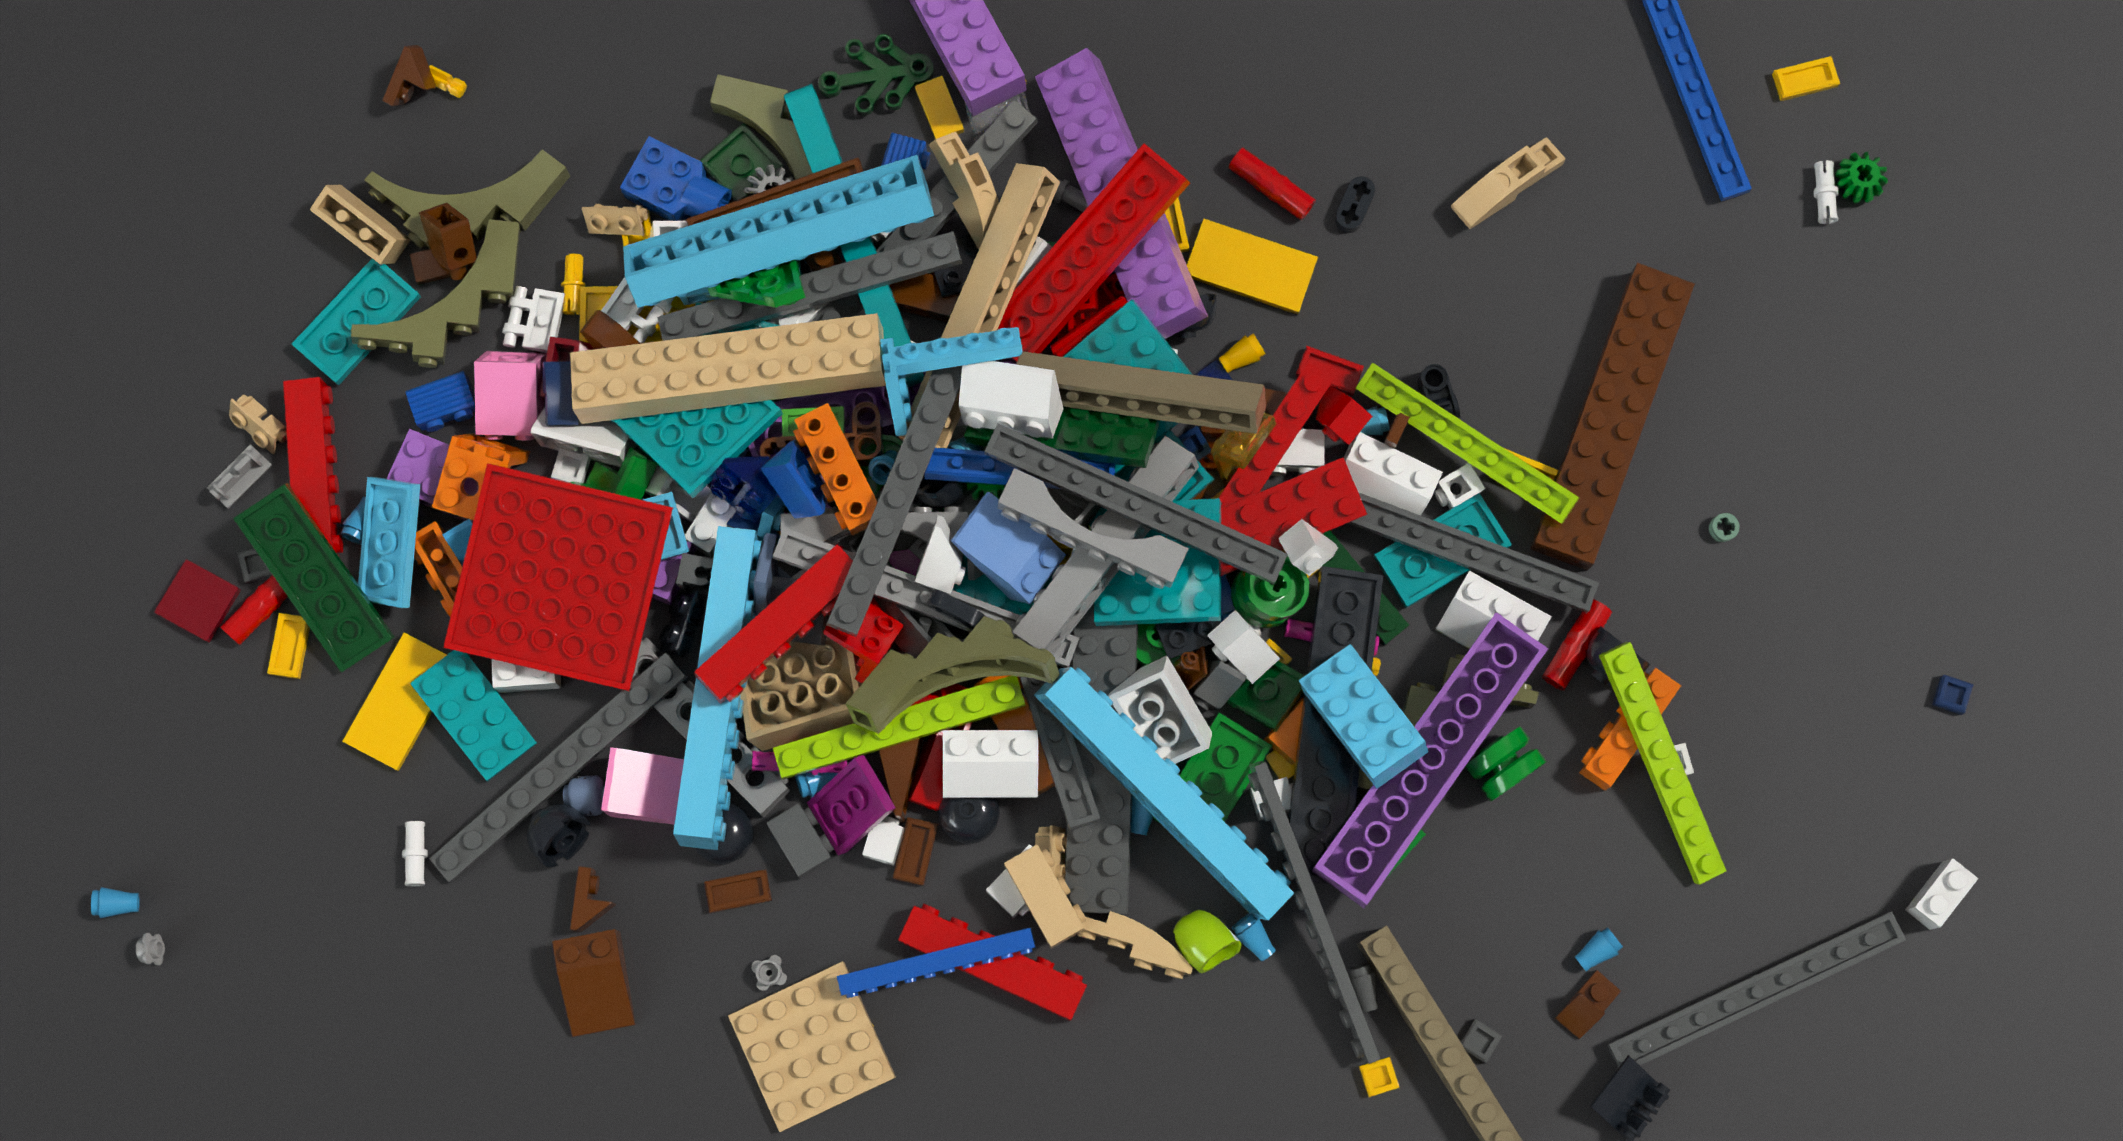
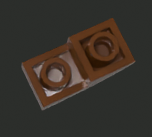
[580,310,640,349]

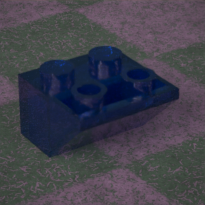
[707,456,778,523]

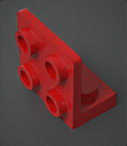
[823,604,904,683]

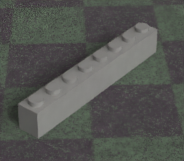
[1013,436,1199,655]

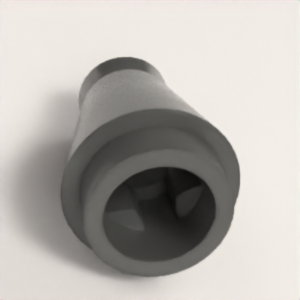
[1346,964,1378,1012]

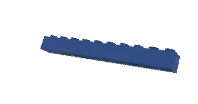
[837,928,1036,998]

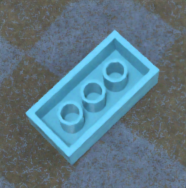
[1299,644,1428,789]

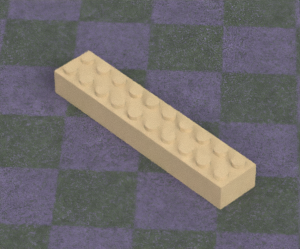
[570,313,886,424]

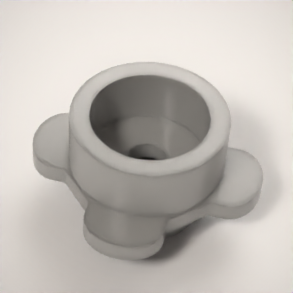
[136,933,165,965]
[751,955,787,991]

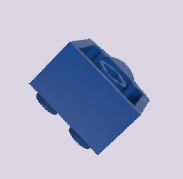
[620,136,732,221]

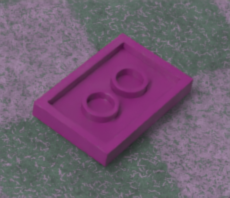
[807,755,896,856]

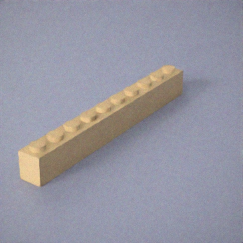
[898,163,1060,448]

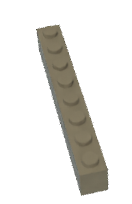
[1016,351,1266,434]
[1357,925,1523,1141]

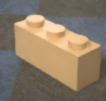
[310,185,410,265]
[1004,845,1086,949]

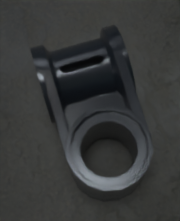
[1417,364,1460,419]

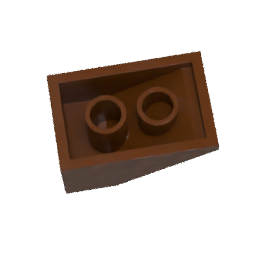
[879,737,924,823]
[552,929,636,1037]

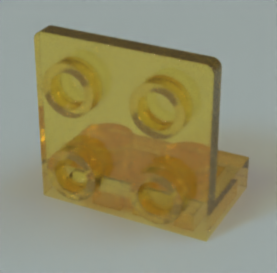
[1211,413,1276,487]

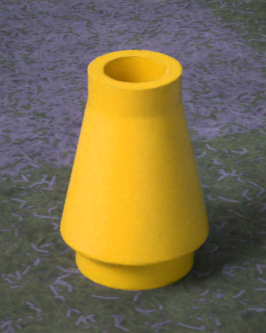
[1219,333,1266,373]

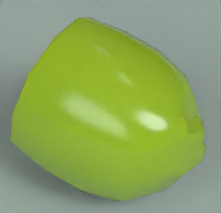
[1173,910,1241,974]

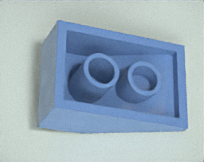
[951,492,1066,604]

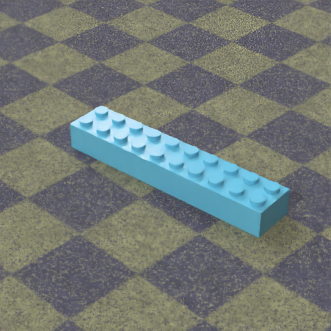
[623,155,934,308]
[673,526,762,850]
[1034,667,1294,921]

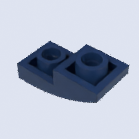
[543,361,579,425]

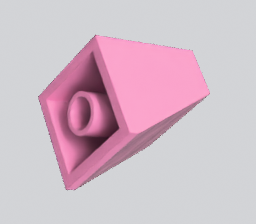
[474,351,547,441]
[601,747,684,824]

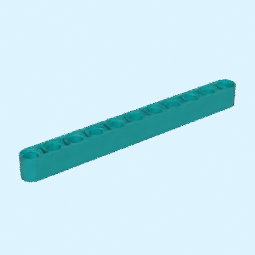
[784,83,924,387]

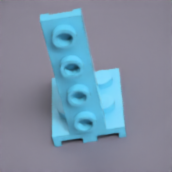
[880,327,1023,437]

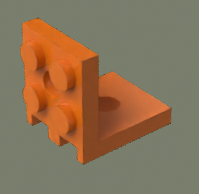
[432,433,530,521]

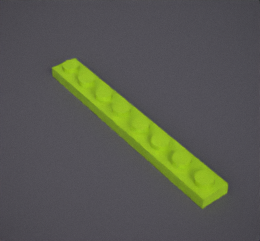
[1356,363,1580,524]
[1599,642,1726,884]
[773,676,1026,780]

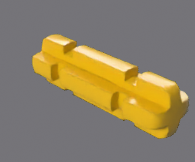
[429,65,467,98]

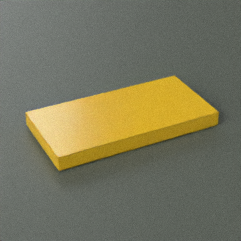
[1187,219,1318,315]
[342,633,446,771]

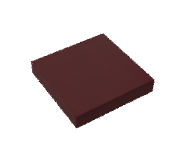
[154,559,241,643]

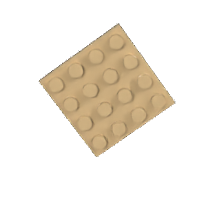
[728,961,896,1132]

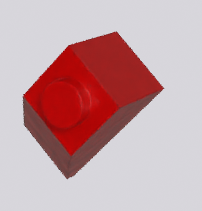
[1316,386,1373,445]

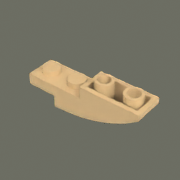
[929,131,999,249]
[1451,137,1566,229]
[1077,911,1193,979]

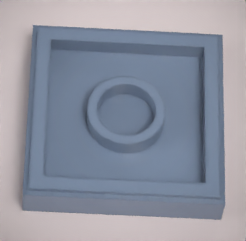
[754,533,778,617]

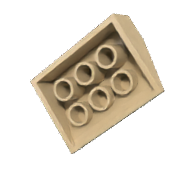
[741,636,862,751]

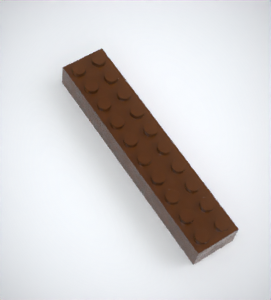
[1530,263,1695,571]

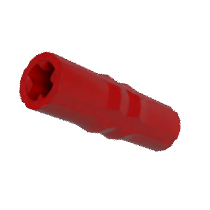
[1229,147,1316,220]
[221,574,288,645]
[1542,599,1612,691]

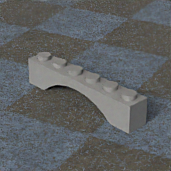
[998,468,1189,589]
[781,506,970,544]

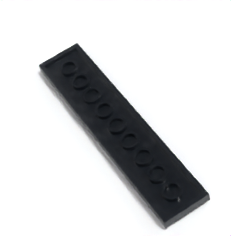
[1282,566,1383,885]

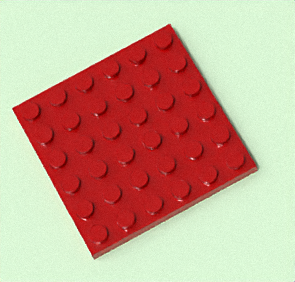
[443,463,674,691]

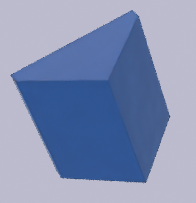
[761,439,827,519]

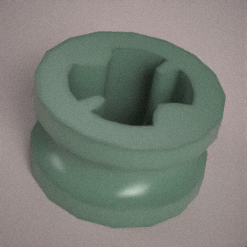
[1709,513,1740,542]

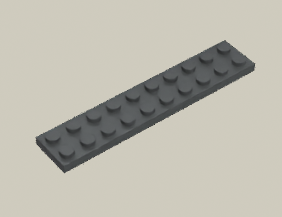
[1065,603,1138,914]

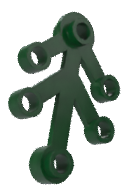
[818,34,934,116]

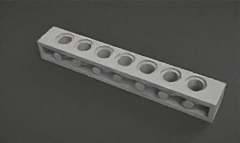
[632,637,790,817]

